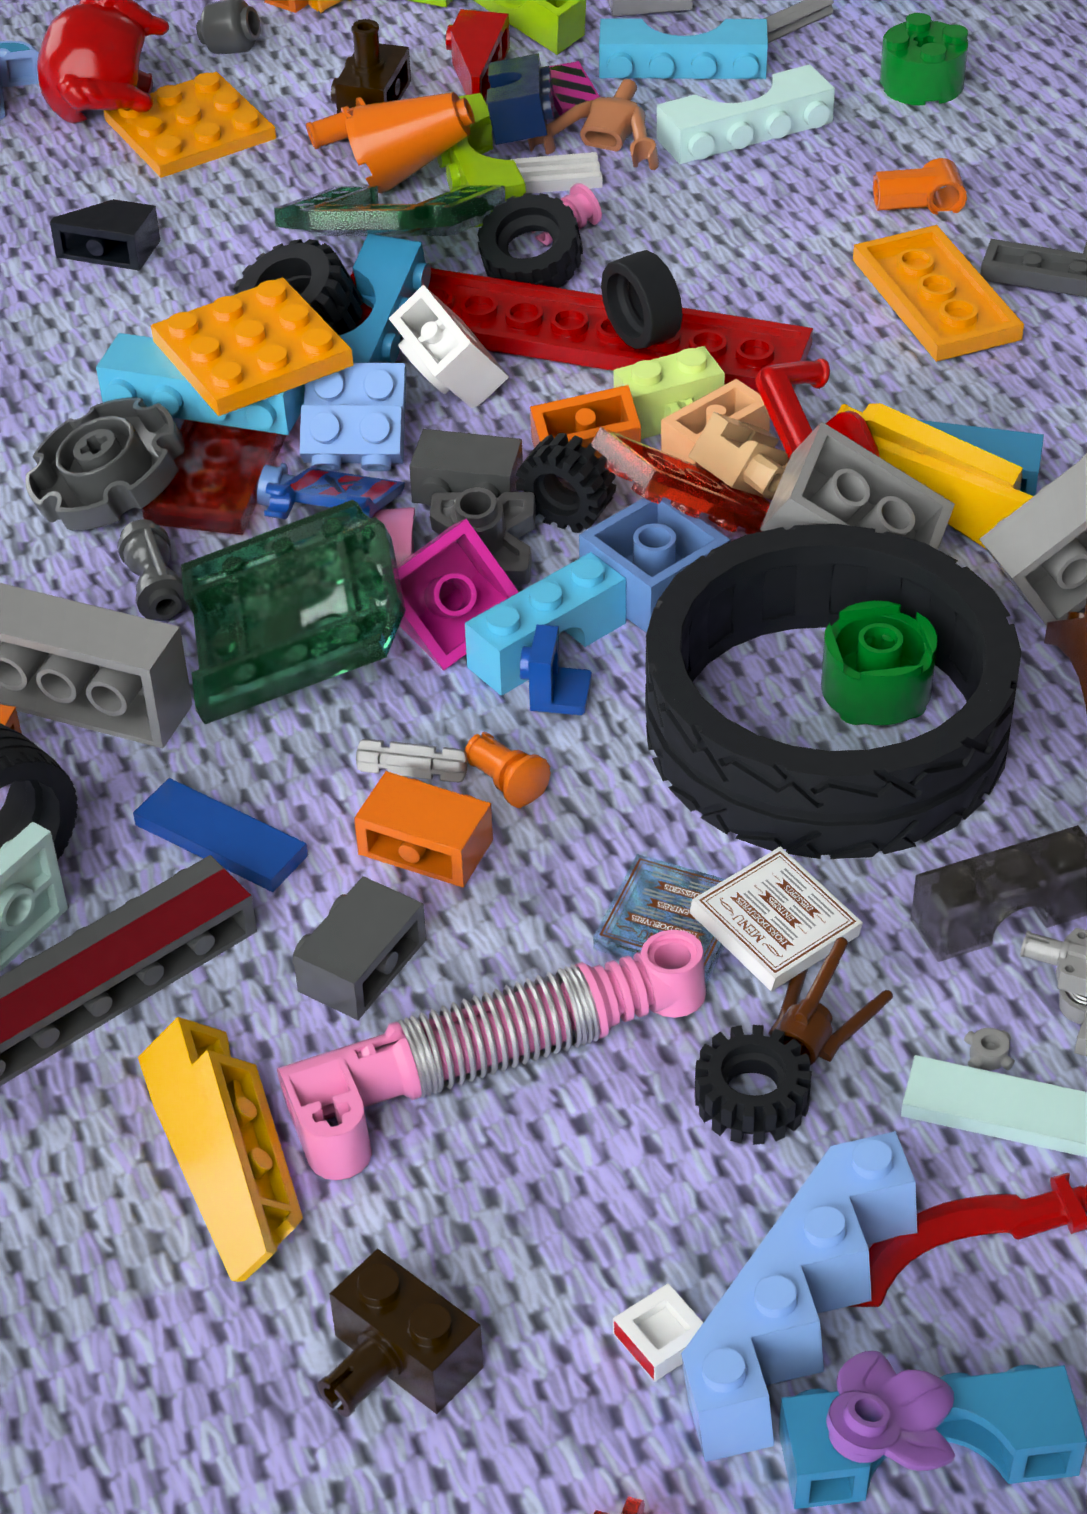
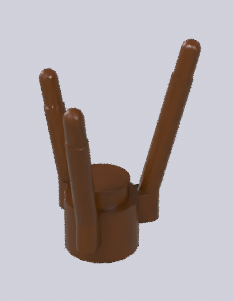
[768,937,893,1065]

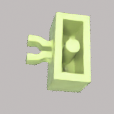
[614,346,725,439]

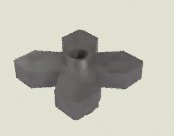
[430,487,536,585]

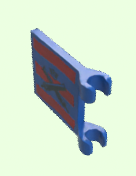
[264,468,405,532]

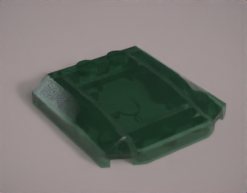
[274,185,506,237]
[181,500,406,724]

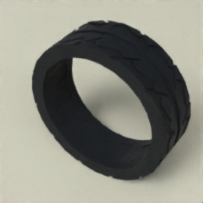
[645,524,1022,859]

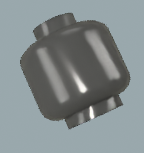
[196,0,261,54]

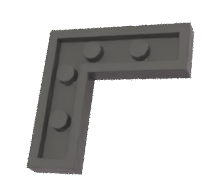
[980,239,1087,297]

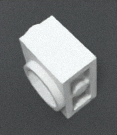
[388,285,509,408]

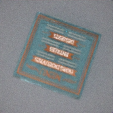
[593,854,725,983]

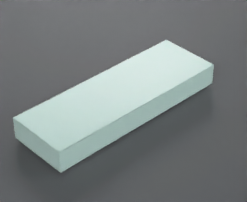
[901,1055,1087,1157]

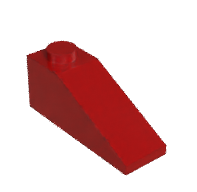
[446,9,510,102]

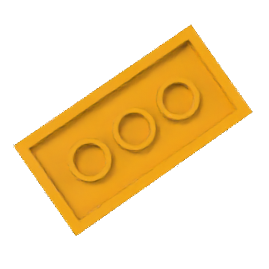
[853,225,1024,362]

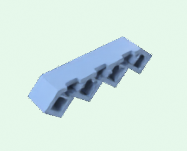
[681,1131,917,1462]

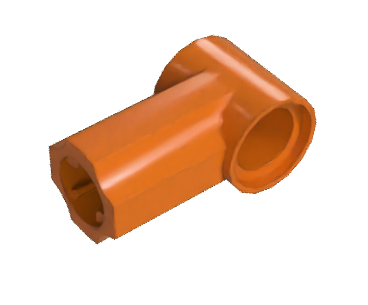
[873,158,967,214]

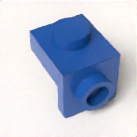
[520,624,592,715]

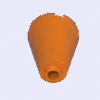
[345,92,475,193]

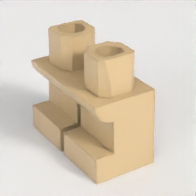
[688,412,789,500]

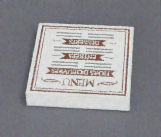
[689,847,863,992]

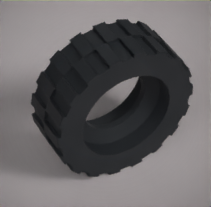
[477,193,583,288]

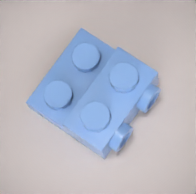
[299,363,407,471]

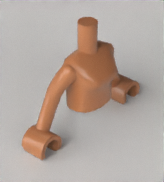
[528,79,659,170]

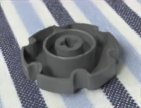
[25,397,185,530]

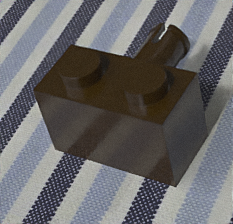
[331,19,411,113]
[317,1248,484,1417]

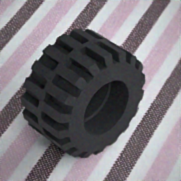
[233,239,363,335]

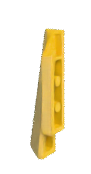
[837,403,1034,550]
[138,1017,303,1282]

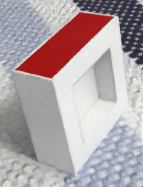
[613,1283,703,1382]

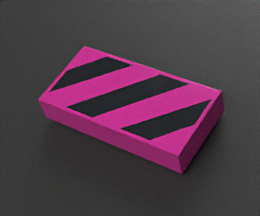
[549,61,600,116]

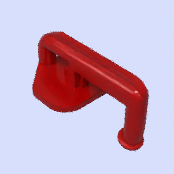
[755,358,880,459]

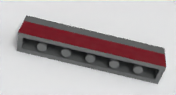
[0,855,257,1086]

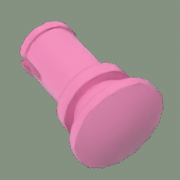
[532,183,602,246]

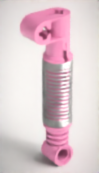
[277,930,706,1180]

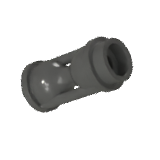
[117,519,190,620]

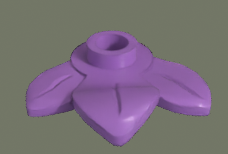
[826,1351,955,1471]

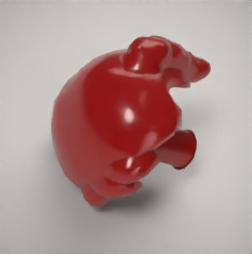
[37,0,169,123]

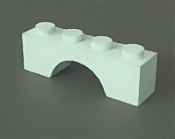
[657,64,835,164]

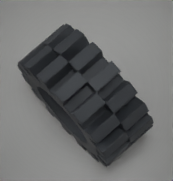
[515,433,617,533]
[694,1025,812,1145]

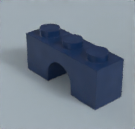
[487,53,554,145]

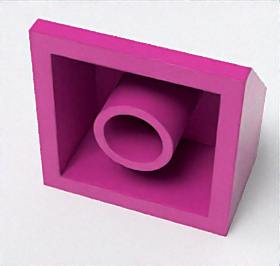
[370,519,519,671]

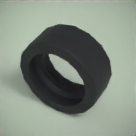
[601,250,683,349]

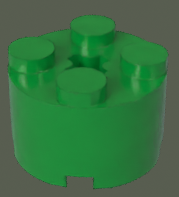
[880,13,968,105]
[821,601,937,725]

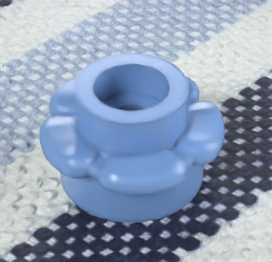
[257,463,295,506]

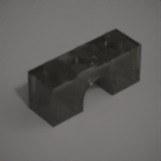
[910,825,1087,962]

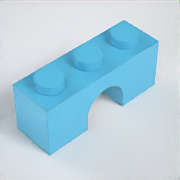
[465,552,626,696]

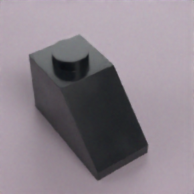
[50,199,161,271]

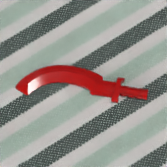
[848,1173,1087,1307]

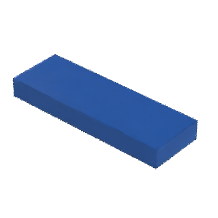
[133,778,308,892]

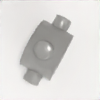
[964,1028,1015,1070]

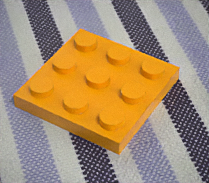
[104,72,276,178]
[151,277,353,416]

